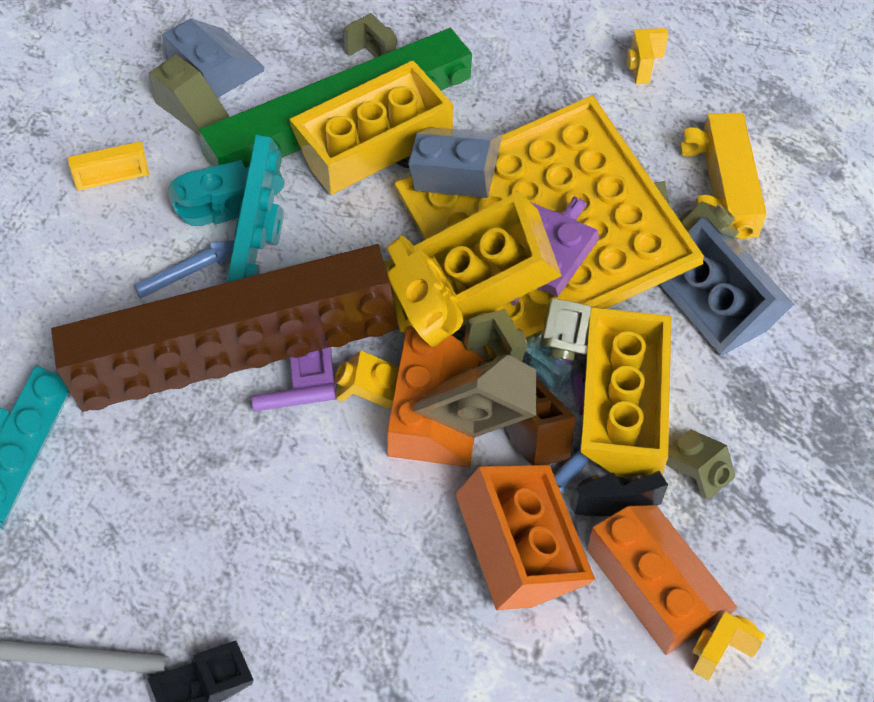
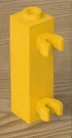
[680,113,767,239]

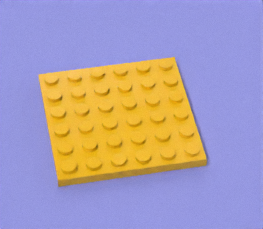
[395,95,704,359]

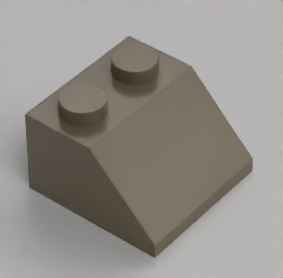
[414,355,536,438]

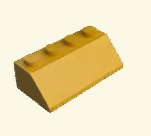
[289,60,453,195]
[580,307,672,479]

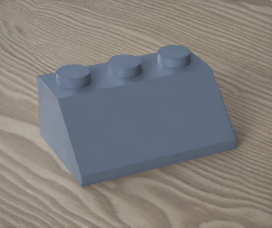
[660,217,794,355]

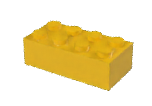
[384,191,562,334]

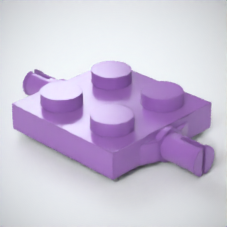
[509,196,599,305]

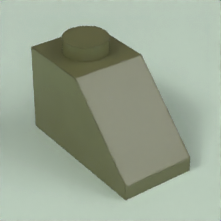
[149,54,229,136]

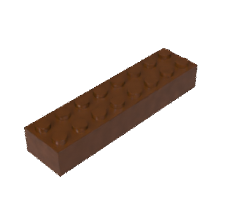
[51,244,399,412]

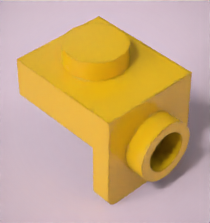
[627,28,669,84]
[334,350,399,409]
[692,611,766,681]

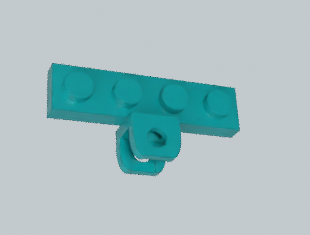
[227,135,284,283]
[0,365,70,529]

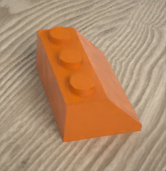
[387,327,486,468]
[455,465,595,611]
[587,505,737,655]

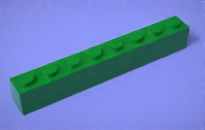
[199,27,472,168]

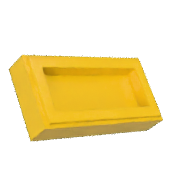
[67,141,150,191]

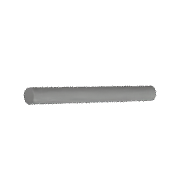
[0,641,168,674]

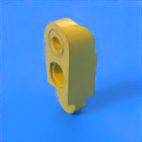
[387,235,463,347]

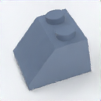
[162,19,265,98]
[409,127,502,198]

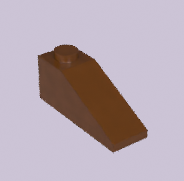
[478,359,575,465]

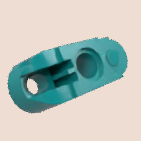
[167,160,285,226]

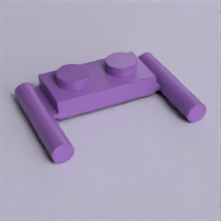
[252,347,336,412]

